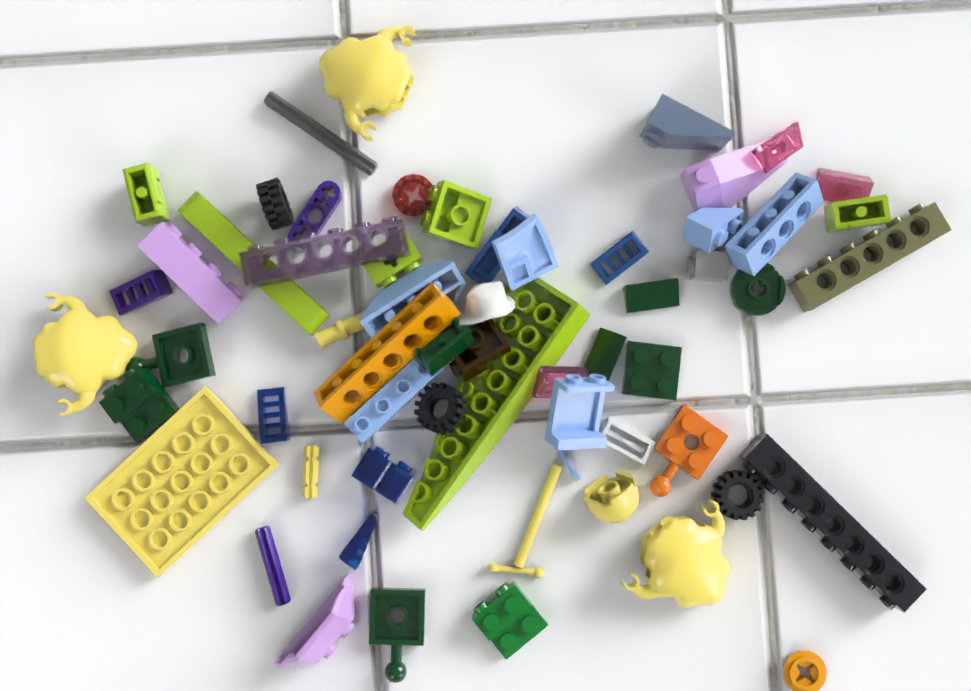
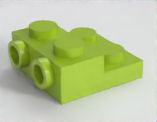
[420,180,493,250]

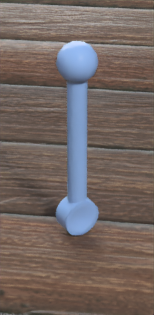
[557,450,581,481]

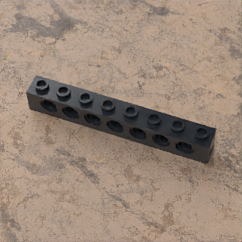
[739,433,927,613]

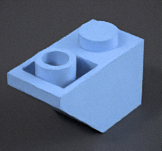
[682,207,744,253]

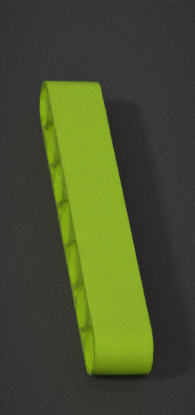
[178,191,330,336]

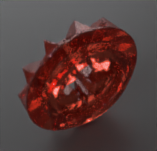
[392,174,432,217]

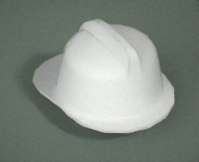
[457,281,515,326]

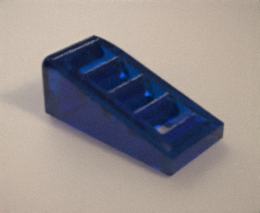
[257,387,291,444]
[339,511,379,570]

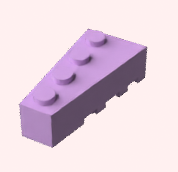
[137,222,243,324]

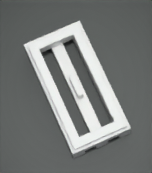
[600,417,657,466]

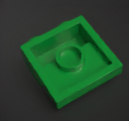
[472,581,548,660]

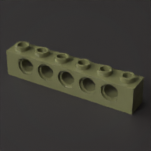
[788,202,952,312]

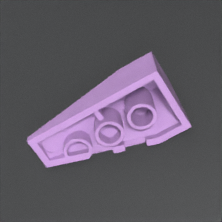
[680,136,788,212]

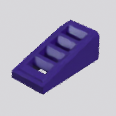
[109,270,173,316]

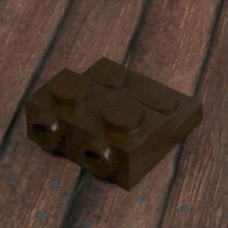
[437,318,511,382]

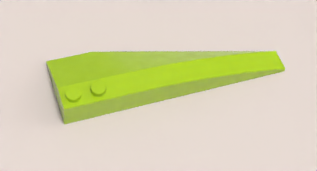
[403,278,591,531]

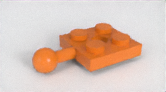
[649,405,728,497]

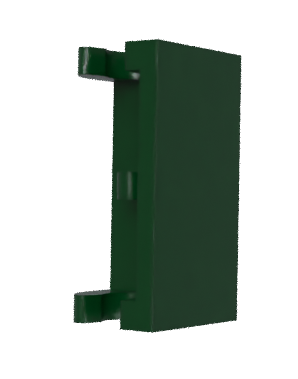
[413,316,473,377]

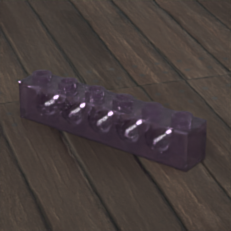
[239,216,411,289]

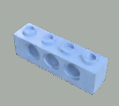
[725,173,824,276]
[344,359,444,444]

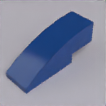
[465,206,529,284]

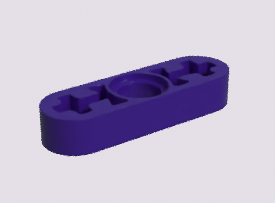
[287,181,342,251]

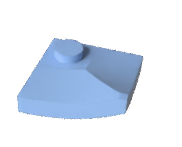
[492,214,559,291]

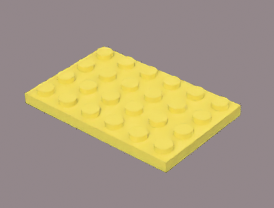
[84,386,280,578]

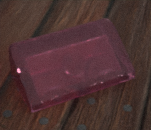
[750,120,803,174]
[816,168,874,202]
[532,366,589,398]

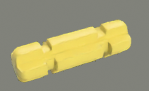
[302,445,319,499]

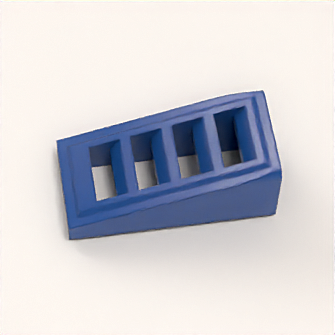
[590,231,649,285]

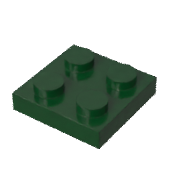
[621,341,682,400]

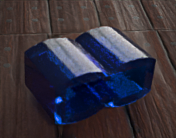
[351,446,415,505]

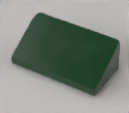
[622,278,680,314]
[580,327,627,381]

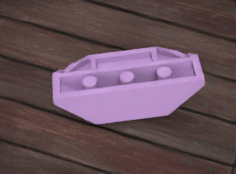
[274,573,356,667]

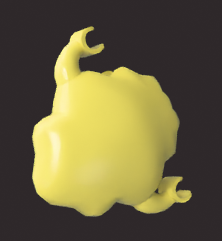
[319,25,416,141]
[33,293,138,417]
[620,499,729,608]

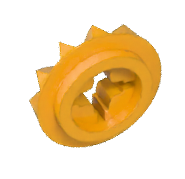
[782,650,827,691]

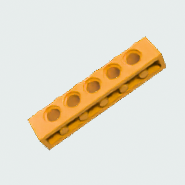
[313,282,461,424]

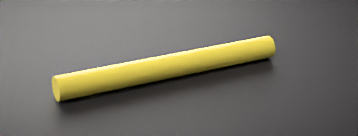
[513,463,562,568]

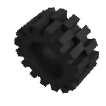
[256,177,294,231]
[414,382,468,435]
[711,470,765,520]

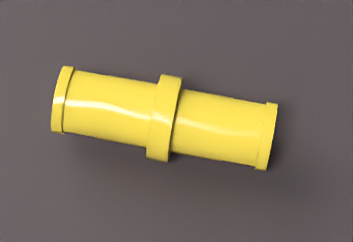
[314,311,364,349]

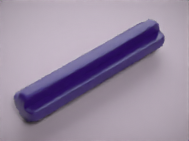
[255,526,291,606]

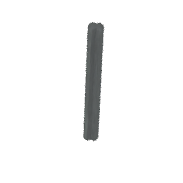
[264,92,378,175]

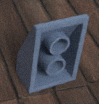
[639,94,736,150]

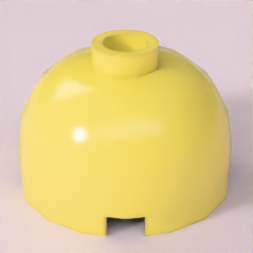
[583,472,639,524]

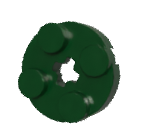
[730,263,786,316]

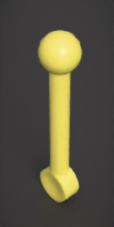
[488,564,544,578]

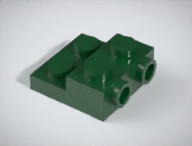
[99,368,179,444]

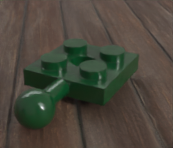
[126,323,216,388]
[369,587,426,683]

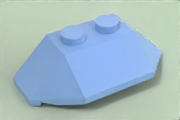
[359,260,466,338]

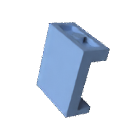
[545,374,615,450]

